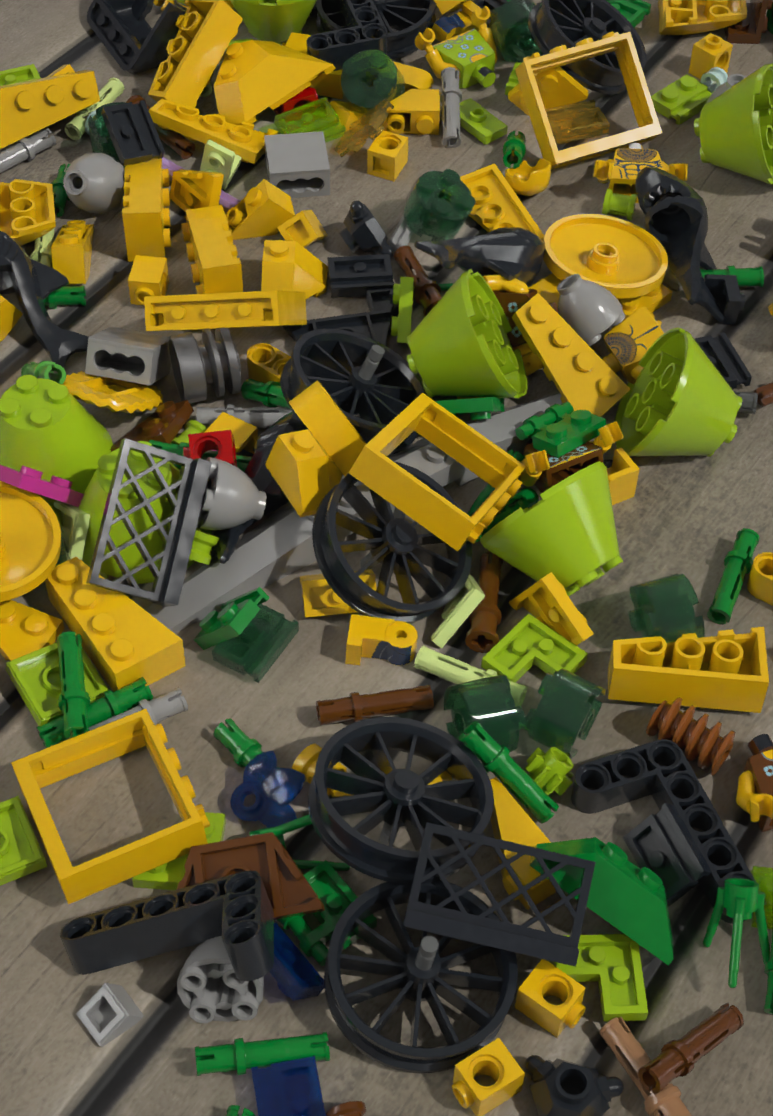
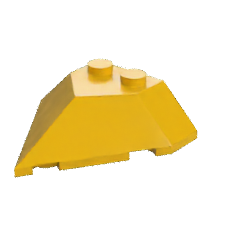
[214,40,336,125]

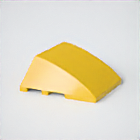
[658,0,747,35]
[0,179,56,246]

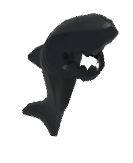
[635,167,725,323]
[414,227,545,287]
[0,231,88,368]
[202,411,308,564]

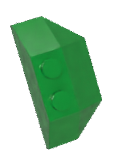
[530,837,674,966]

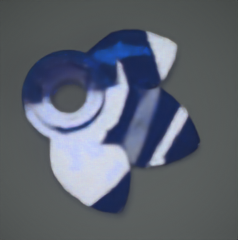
[230,751,306,828]

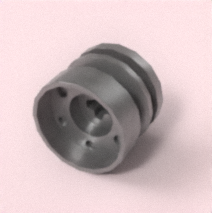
[168,328,241,403]

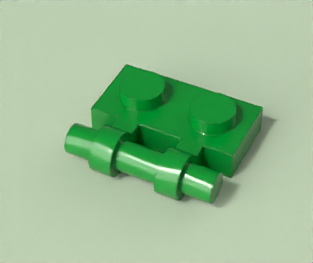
[515,402,606,458]
[277,860,377,966]

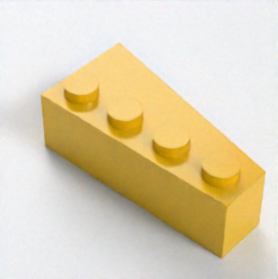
[148,0,243,108]
[122,157,171,262]
[608,627,769,713]

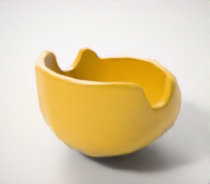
[505,158,551,196]

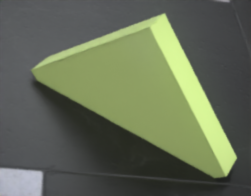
[54,500,90,561]
[431,574,485,648]

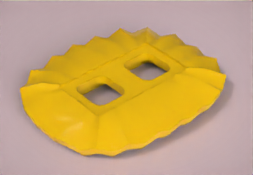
[62,371,163,414]

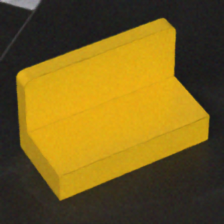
[300,569,377,618]

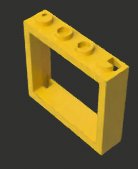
[515,31,662,170]
[144,290,307,331]
[349,393,526,551]
[11,709,210,905]

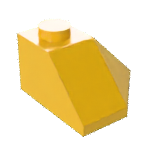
[261,240,328,299]
[265,429,343,518]

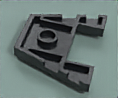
[282,287,394,347]

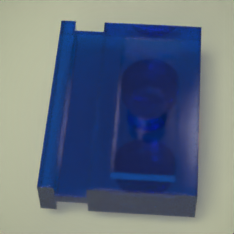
[251,1056,326,1116]

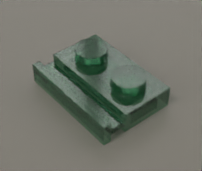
[212,604,299,683]

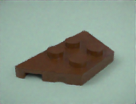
[176,832,325,920]

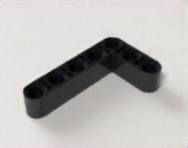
[307,0,387,73]
[571,739,756,924]
[60,870,274,981]

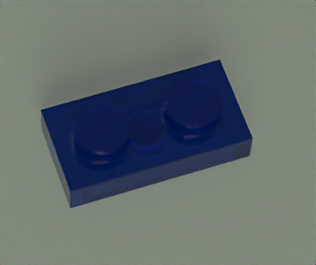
[270,923,324,1001]

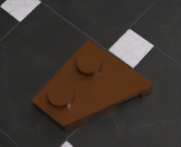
[110,400,194,452]

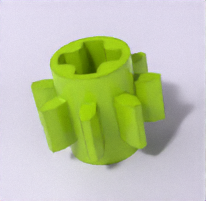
[525,747,574,796]

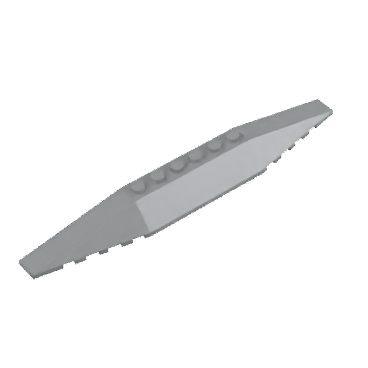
[145,392,620,633]

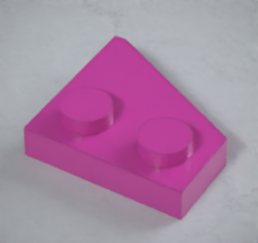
[0,464,84,507]

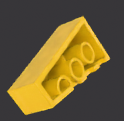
[0,70,100,149]
[181,205,243,294]
[45,557,186,692]

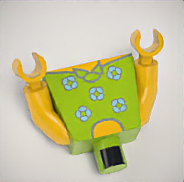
[414,6,498,89]

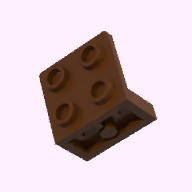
[724,0,772,44]

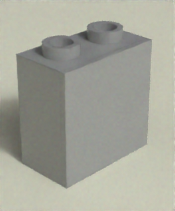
[264,131,330,198]
[85,327,171,386]

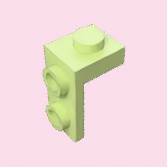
[200,140,242,190]

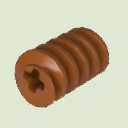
[646,697,736,776]

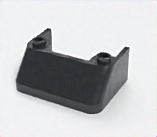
[87,0,186,74]

